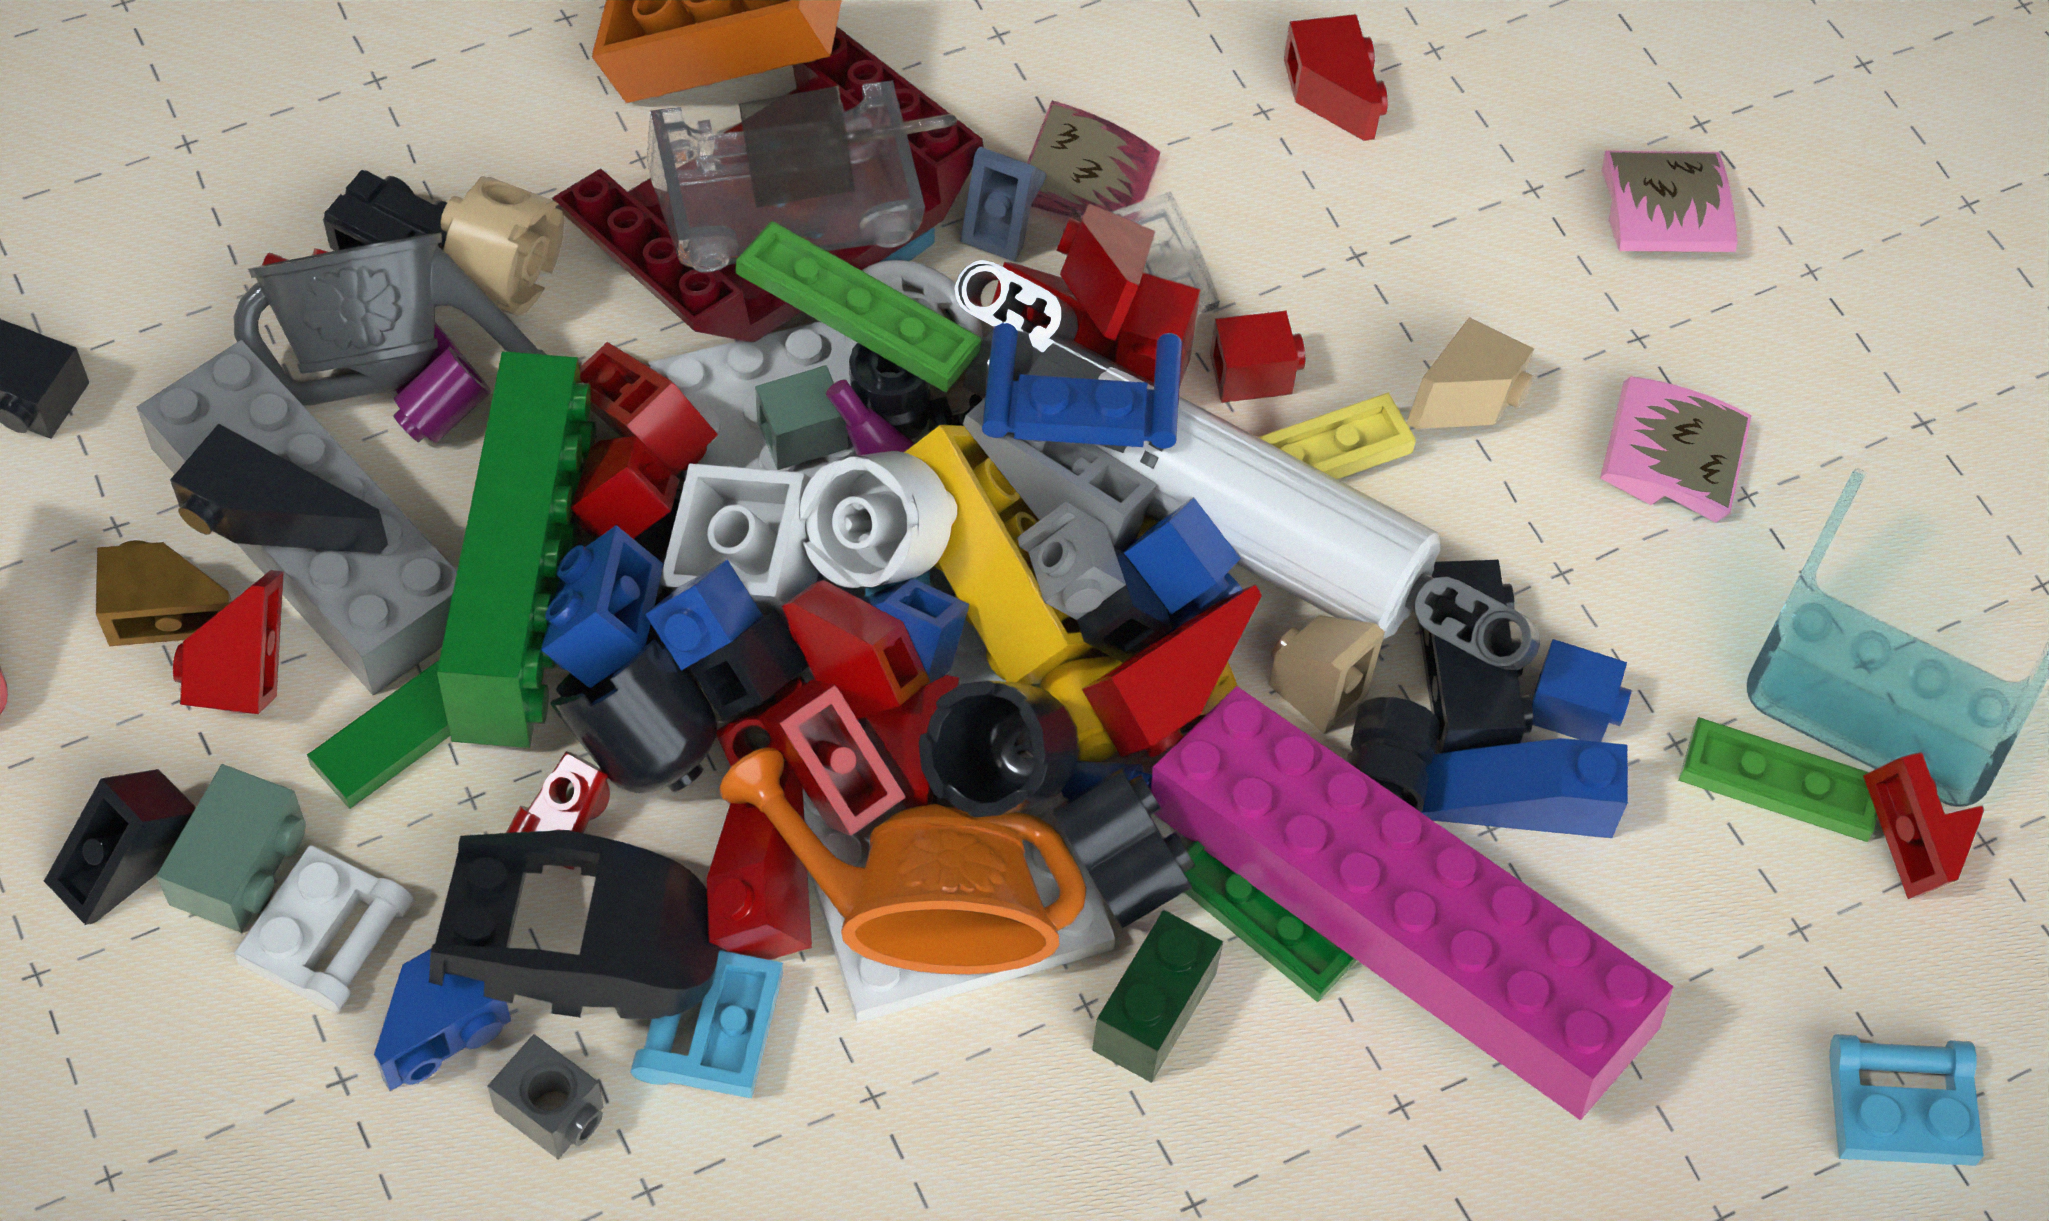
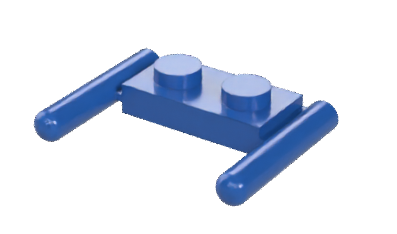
[982,323,1182,449]

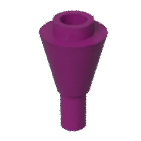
[826,379,915,456]

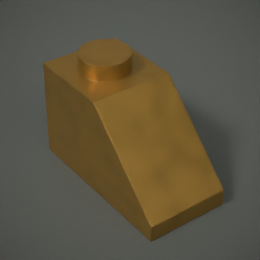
[96,540,232,647]

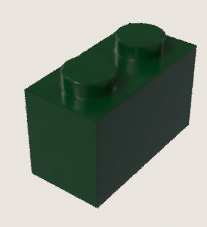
[1092,909,1224,1083]

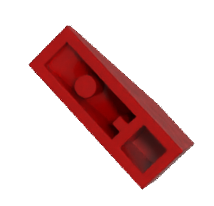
[1056,203,1155,341]
[579,342,718,476]
[1082,584,1262,758]
[707,761,812,960]

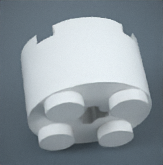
[800,451,957,588]

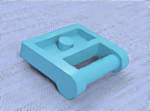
[630,950,783,1099]
[1829,1034,1984,1166]

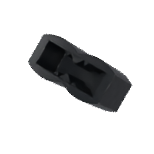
[1053,768,1196,929]

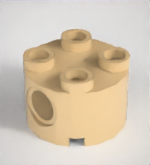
[441,176,564,316]

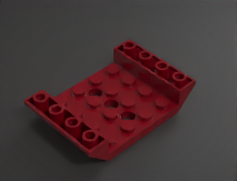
[552,26,984,343]

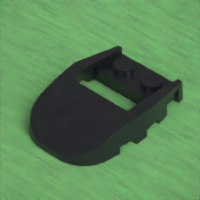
[429,830,720,1019]

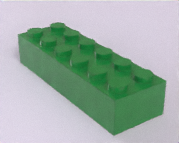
[437,351,596,748]

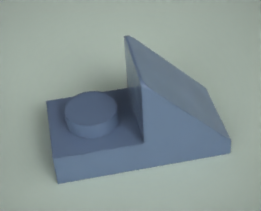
[960,146,1047,262]

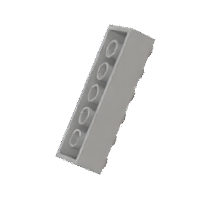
[136,340,457,695]

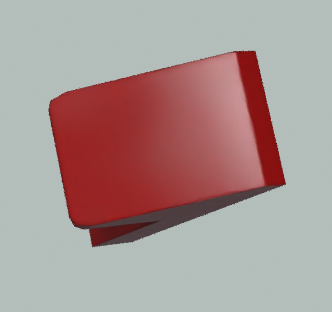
[1863,752,1984,899]

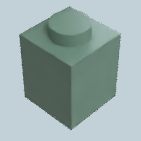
[755,365,848,470]

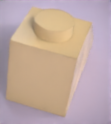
[1406,317,1534,429]
[1268,615,1385,734]

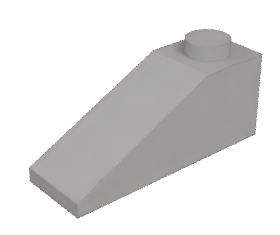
[963,398,1157,552]

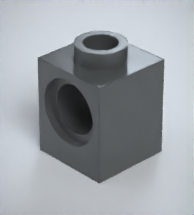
[487,1034,604,1160]

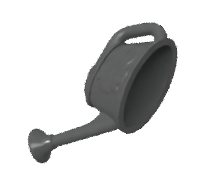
[233,232,582,406]

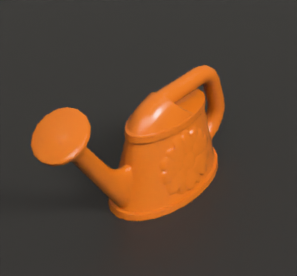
[719,748,1087,974]

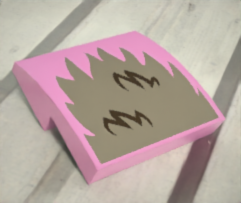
[1602,151,1738,252]
[1600,376,1752,523]

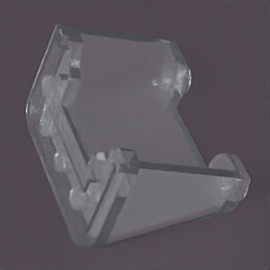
[646,81,925,272]

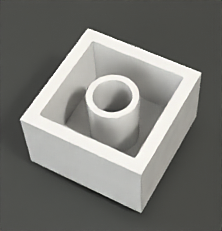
[659,463,819,620]

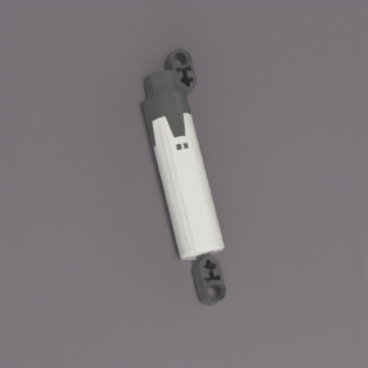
[955,260,1540,670]

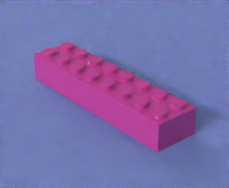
[1151,686,1674,1121]

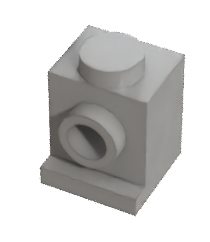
[1017,501,1126,620]

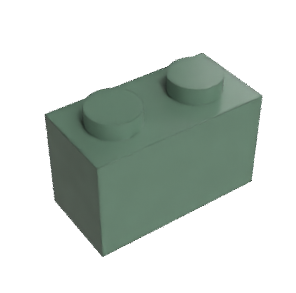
[156,764,306,933]

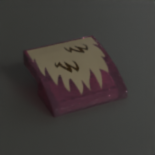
[1027,100,1161,223]

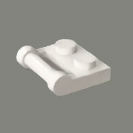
[234,845,414,1012]

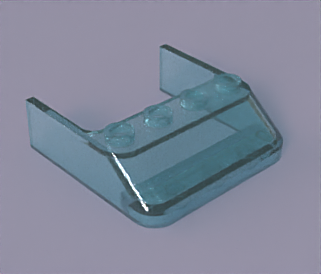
[1747,467,2049,807]

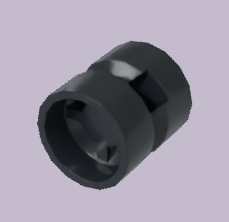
[849,343,930,440]
[1347,697,1440,812]

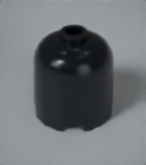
[550,625,717,793]
[919,681,1080,818]

